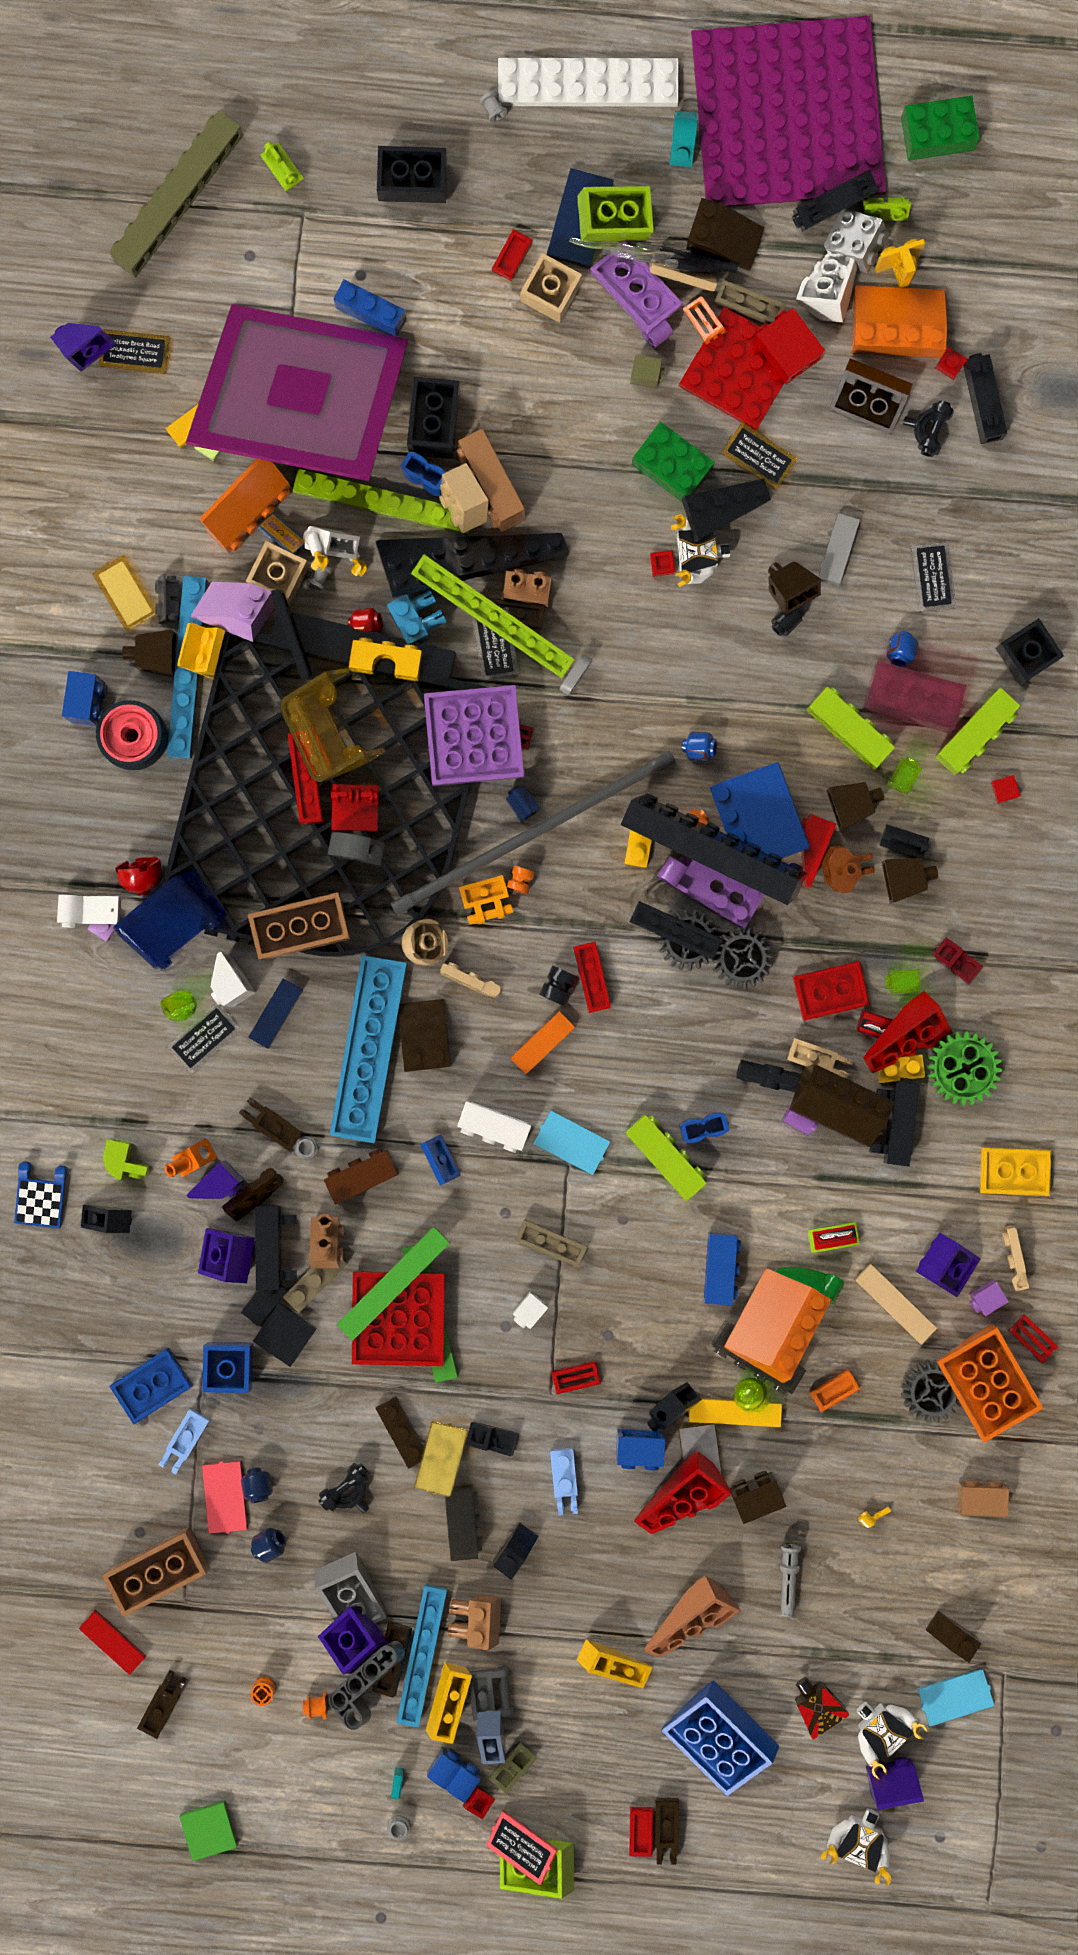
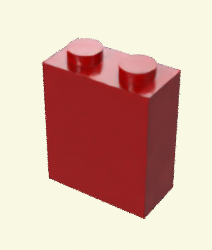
[754,308,826,385]

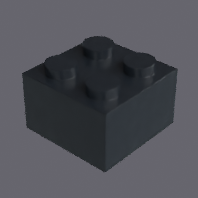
[995,618,1064,686]

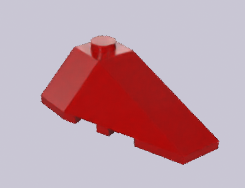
[863,991,952,1073]
[634,1451,732,1534]

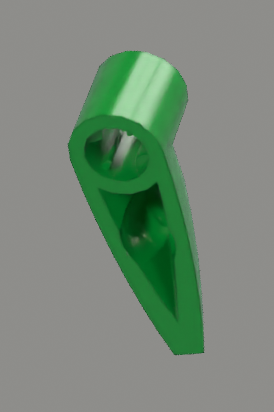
[776,1267,845,1304]

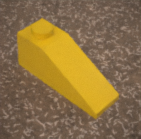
[577,1639,653,1688]

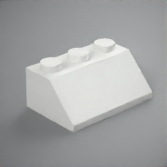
[210,952,256,1007]
[457,1100,531,1153]

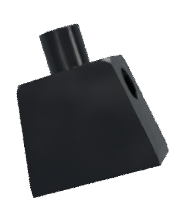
[647,1382,702,1432]

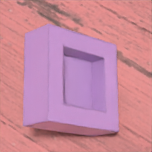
[87,924,119,942]

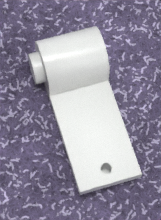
[57,895,121,928]

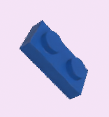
[420,1134,460,1186]

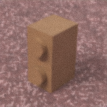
[958,1479,1009,1517]

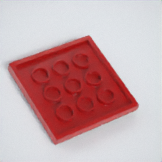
[679,306,784,431]
[352,1271,445,1366]

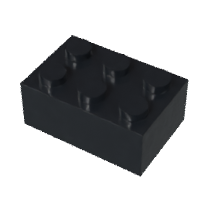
[377,146,447,203]
[407,376,460,456]

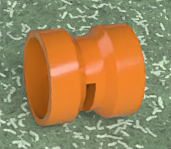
[507,866,535,895]
[250,1676,276,1706]

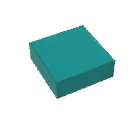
[391,1767,404,1799]

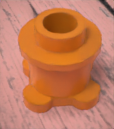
[303,1693,328,1720]

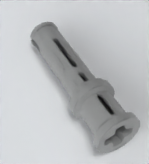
[779,1543,801,1617]

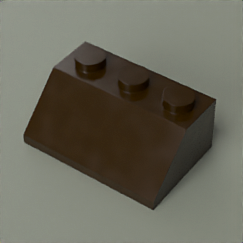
[829,358,913,434]

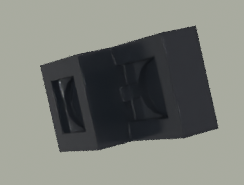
[465,1422,519,1456]

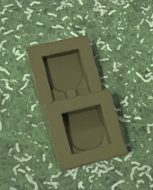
[488,1742,537,1794]

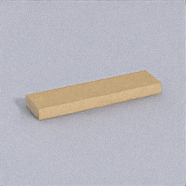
[854,1264,937,1345]

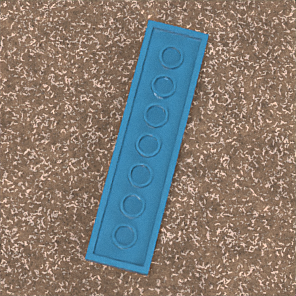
[330,955,407,1143]

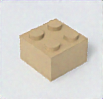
[520,253,582,323]
[439,463,489,533]
[246,541,310,607]

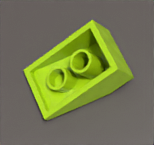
[499,1840,574,1899]

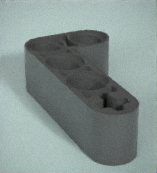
[329,1641,405,1730]

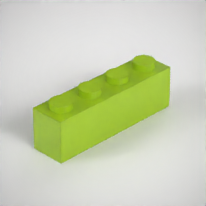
[806,687,895,771]
[935,687,1020,775]
[625,1114,707,1202]

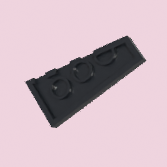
[681,478,771,542]

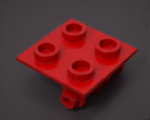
[331,784,379,831]

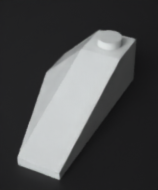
[796,251,858,323]

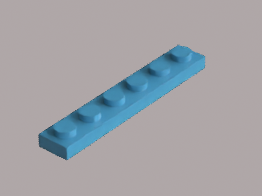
[396,1584,447,1728]

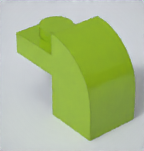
[103,1138,151,1180]

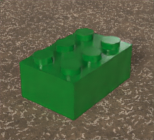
[901,95,980,161]
[632,421,715,502]

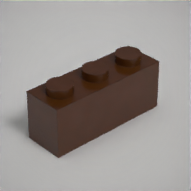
[324,1148,399,1205]

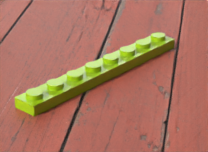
[293,469,470,535]
[411,554,575,678]

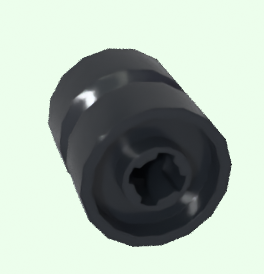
[539,965,579,1007]

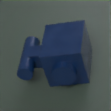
[506,785,540,823]

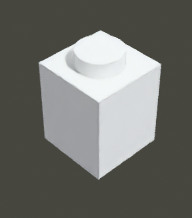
[513,1291,548,1329]

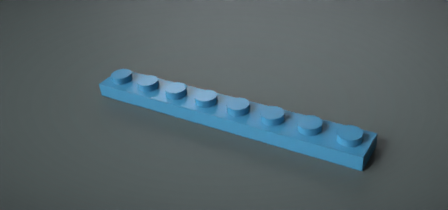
[167,576,207,759]

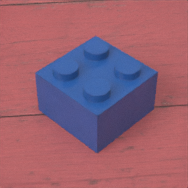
[62,671,107,726]
[202,1342,253,1393]
[616,1429,665,1471]

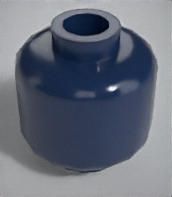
[241,1468,273,1504]
[251,1528,286,1563]

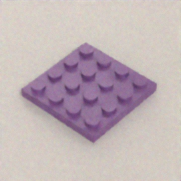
[424,685,524,786]

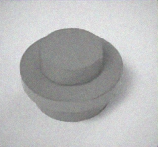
[295,1136,318,1159]
[387,1816,410,1840]

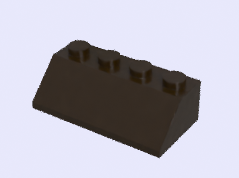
[789,1064,894,1147]

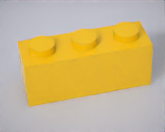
[426,1662,472,1744]

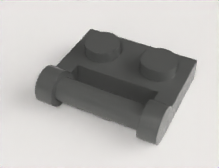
[469,1666,515,1721]

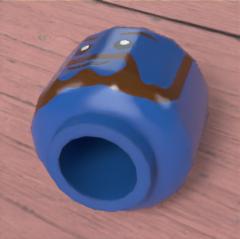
[886,631,918,667]
[682,731,717,762]

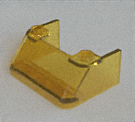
[280,668,385,782]

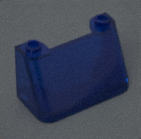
[113,871,227,971]

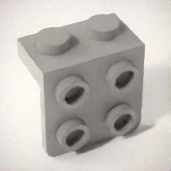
[824,209,888,273]

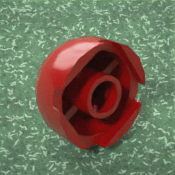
[115,857,162,896]

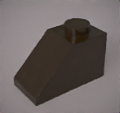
[925,1610,982,1663]

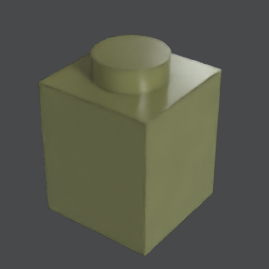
[630,355,665,389]

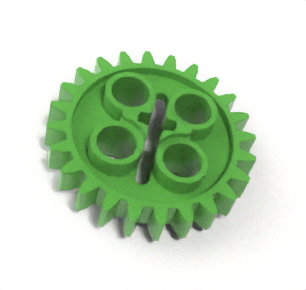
[926,1031,1003,1106]

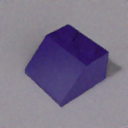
[50,323,116,372]
[186,1160,245,1199]
[198,1228,255,1283]
[915,1232,981,1297]
[318,1606,388,1675]
[866,1757,924,1810]

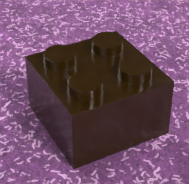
[730,1471,787,1524]

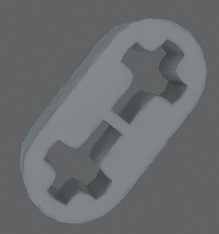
[559,654,592,696]

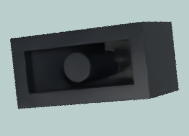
[81,1205,132,1233]
[493,1523,538,1580]

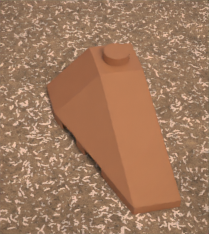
[644,1576,740,1658]

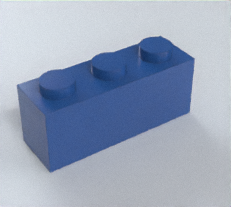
[333,279,406,337]
[703,1232,741,1306]

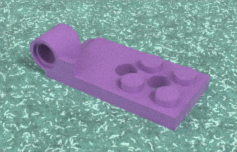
[590,240,683,348]
[657,855,765,929]

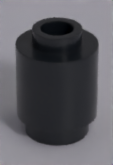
[771,607,805,636]

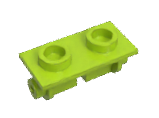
[260,141,304,192]
[863,196,911,221]

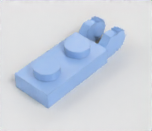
[159,1408,210,1475]
[550,1448,578,1515]

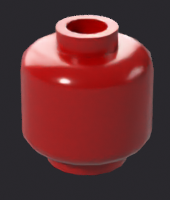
[348,608,383,633]

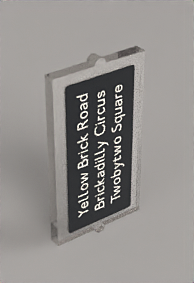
[911,541,957,612]
[472,607,519,680]
[166,1003,241,1074]

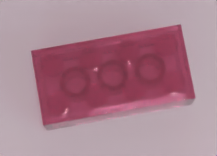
[862,661,967,733]

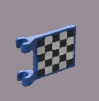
[14,1161,67,1228]

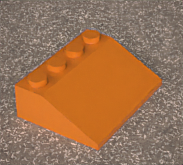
[851,285,947,358]
[199,459,291,553]
[724,1268,832,1383]
[936,1324,1044,1443]

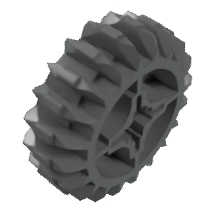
[657,909,719,971]
[711,928,773,989]
[901,1360,961,1423]

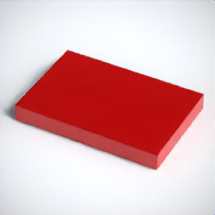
[792,961,870,1021]

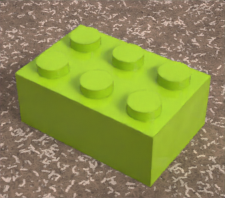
[577,186,654,242]

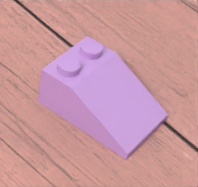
[191,582,273,642]

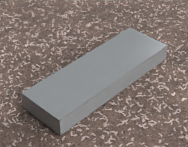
[818,513,860,586]

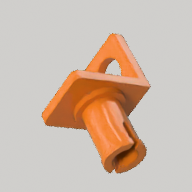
[164,1139,217,1178]

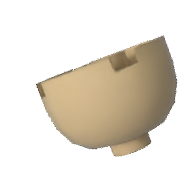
[401,919,448,966]

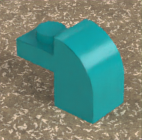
[670,111,697,167]

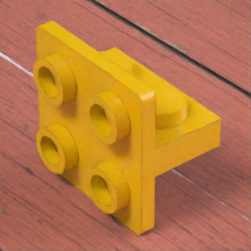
[875,239,926,288]
[177,622,225,679]

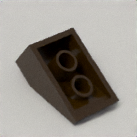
[686,198,764,271]
[399,999,451,1072]

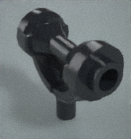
[903,401,954,457]
[318,1463,369,1514]

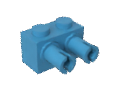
[387,589,447,645]

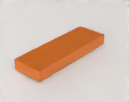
[510,1011,575,1075]

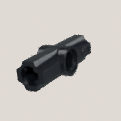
[736,1059,801,1092]

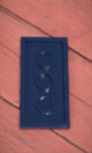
[547,168,614,268]

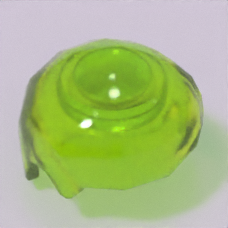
[160,990,197,1022]
[733,1377,771,1413]

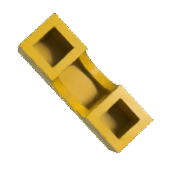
[349,638,423,681]

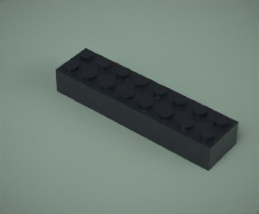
[621,794,808,905]

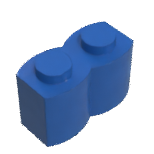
[400,452,446,496]
[679,1112,729,1143]
[427,1748,481,1803]

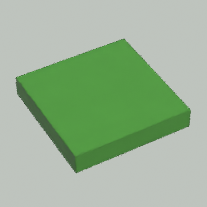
[179,1800,238,1861]

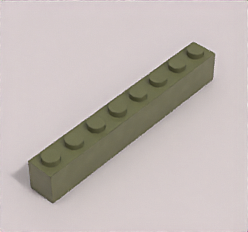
[110,110,243,278]

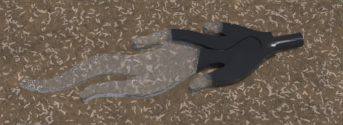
[570,237,738,273]

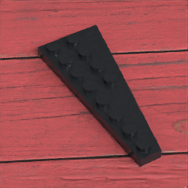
[376,533,568,598]

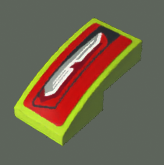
[807,1222,860,1253]

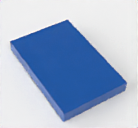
[109,1348,193,1425]

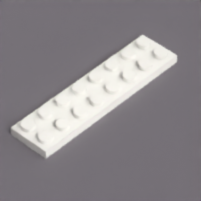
[498,58,678,107]

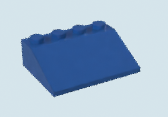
[709,762,811,859]
[661,1680,779,1796]

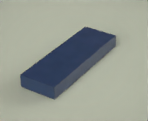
[248,978,303,1049]

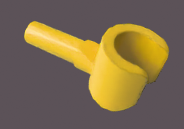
[858,1507,891,1528]

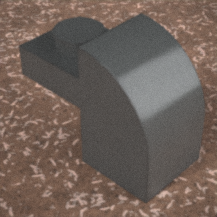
[328,832,385,865]

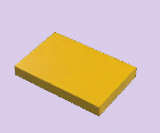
[980,1147,1051,1196]

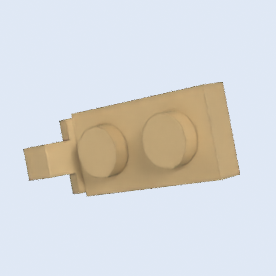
[1002,1225,1029,1291]

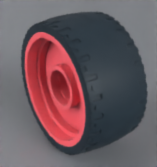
[96,700,167,770]

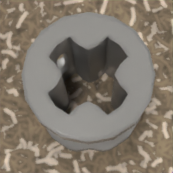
[480,90,507,123]
[305,566,332,591]

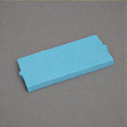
[533,1111,610,1175]
[918,1668,994,1726]

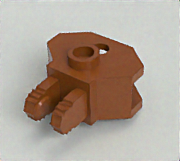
[821,845,875,894]

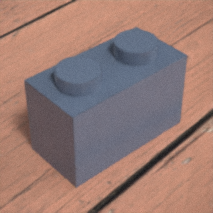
[477,1710,506,1764]

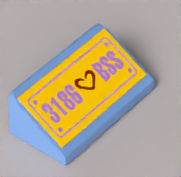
[258,512,305,555]

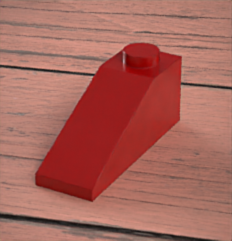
[801,814,836,889]

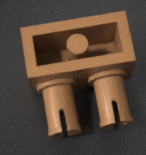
[503,569,551,609]
[309,1214,344,1268]
[448,1594,501,1650]

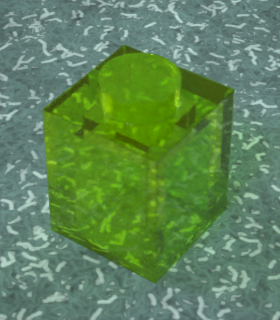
[886,757,923,795]
[884,969,920,994]

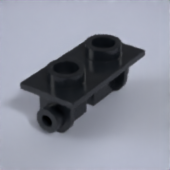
[879,824,930,860]

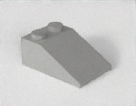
[314,1552,387,1623]

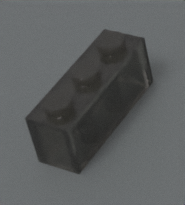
[445,1484,483,1561]

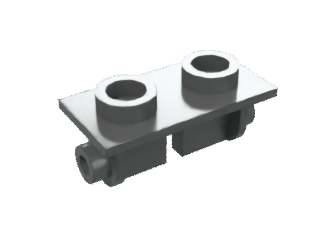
[155,573,179,623]

